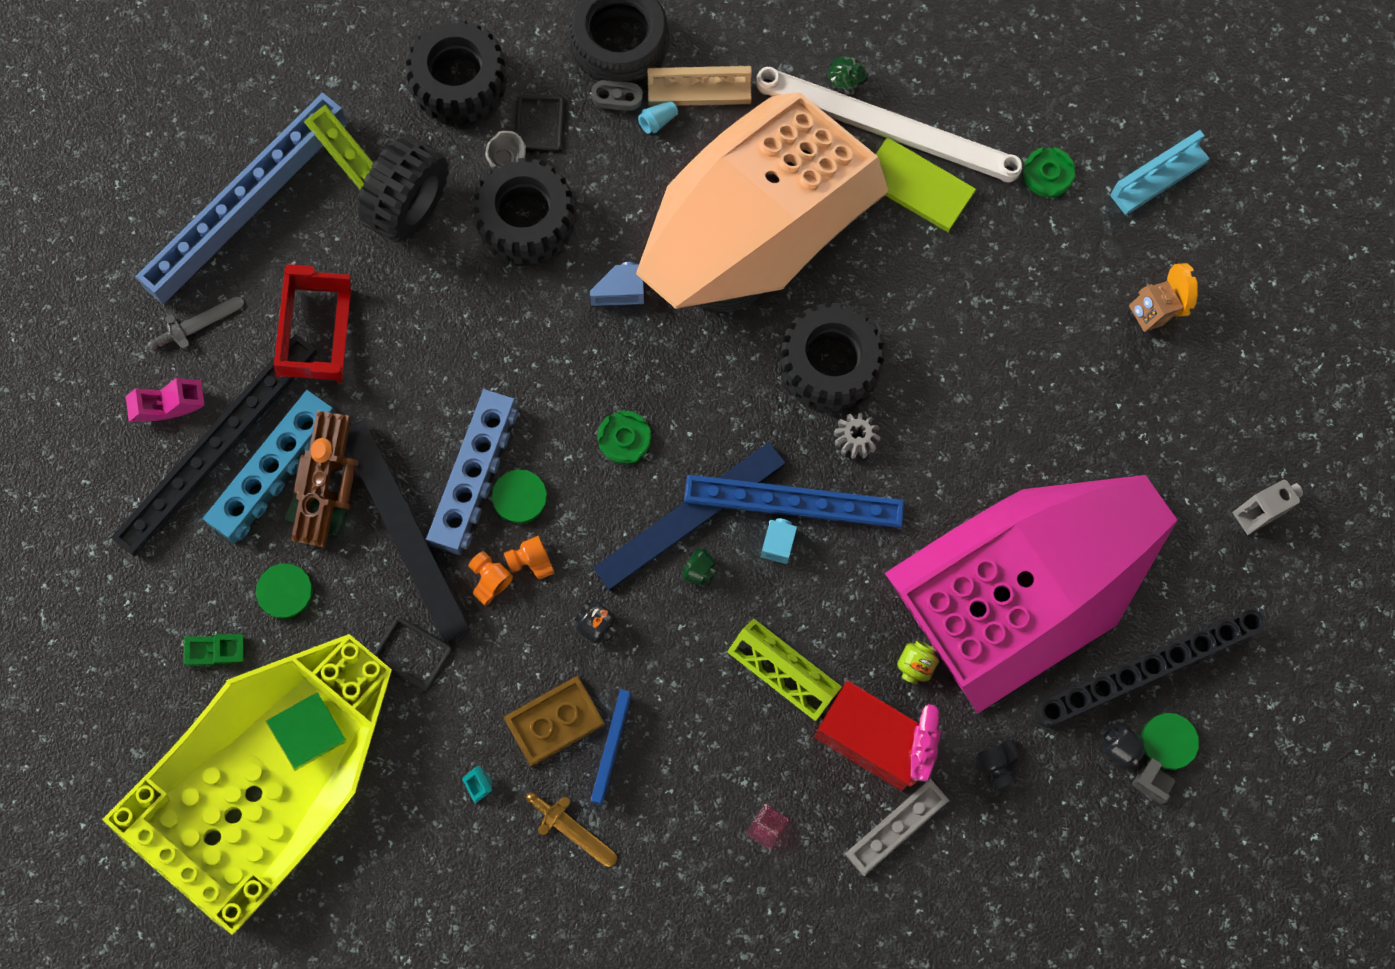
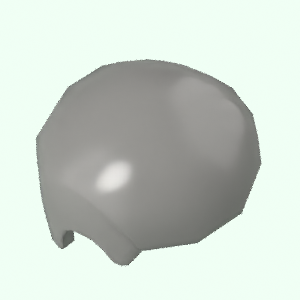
[485,131,526,168]

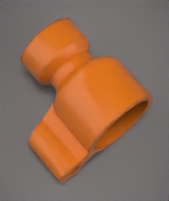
[504,535,555,580]
[469,551,513,606]

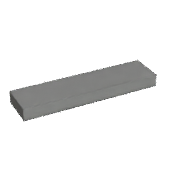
[845,779,950,876]

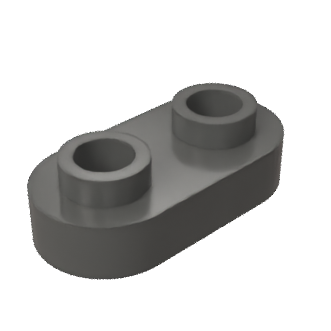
[591,80,643,111]

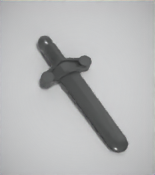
[147,297,244,351]

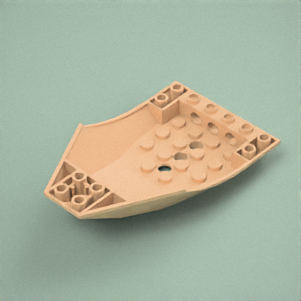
[636,92,888,309]

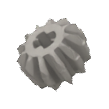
[834,413,880,459]

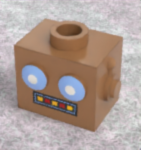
[1129,281,1184,332]

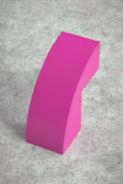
[126,378,204,422]

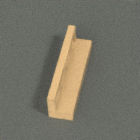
[648,66,751,106]

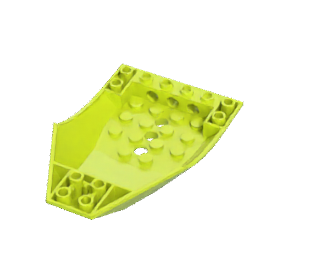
[102,634,392,935]

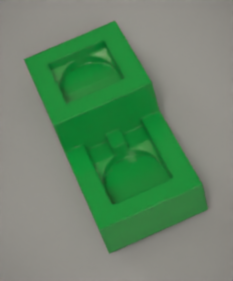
[183,634,243,666]

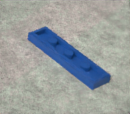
[591,689,631,806]

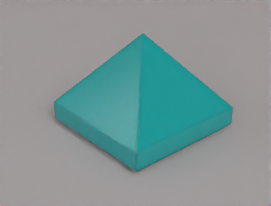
[462,766,492,803]

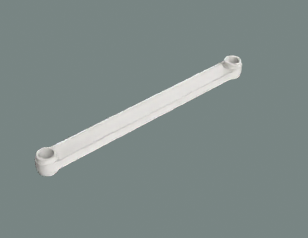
[756,67,1022,183]

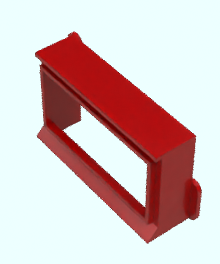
[274,264,352,383]

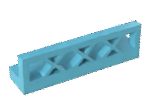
[1110,130,1210,215]

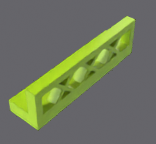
[727,618,842,721]

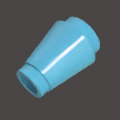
[638,101,678,134]

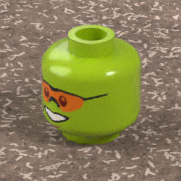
[897,640,939,684]

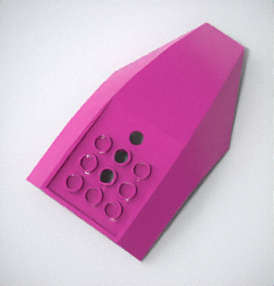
[885,475,1177,714]

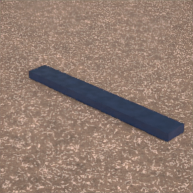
[593,442,785,591]

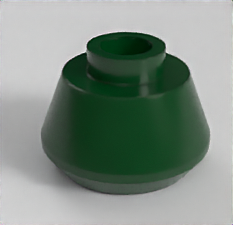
[682,549,717,585]

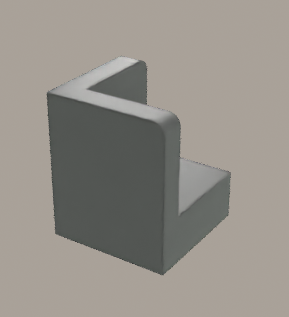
[1132,758,1175,805]

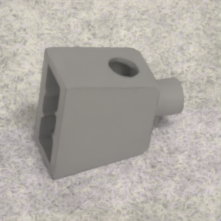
[1232,480,1303,535]

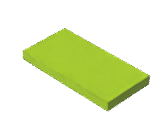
[875,137,976,232]

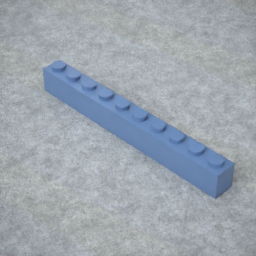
[135,92,347,304]

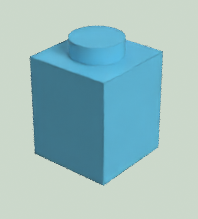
[761,519,797,564]

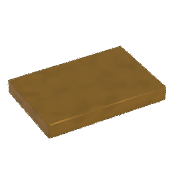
[503,675,605,767]

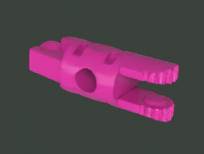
[910,704,941,782]

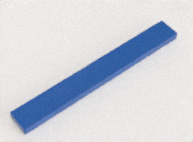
[684,474,904,528]

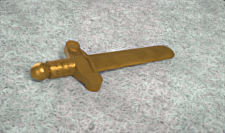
[526,792,617,867]

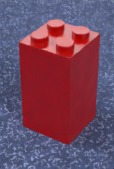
[814,680,919,791]

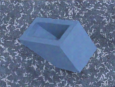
[590,262,644,306]

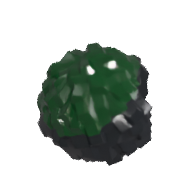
[826,56,868,97]

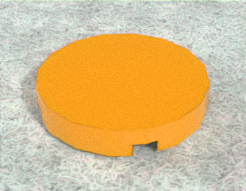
[1167,263,1198,317]

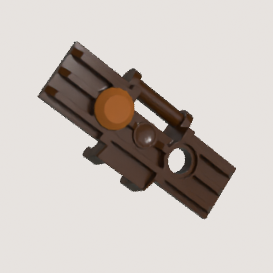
[291,411,360,547]

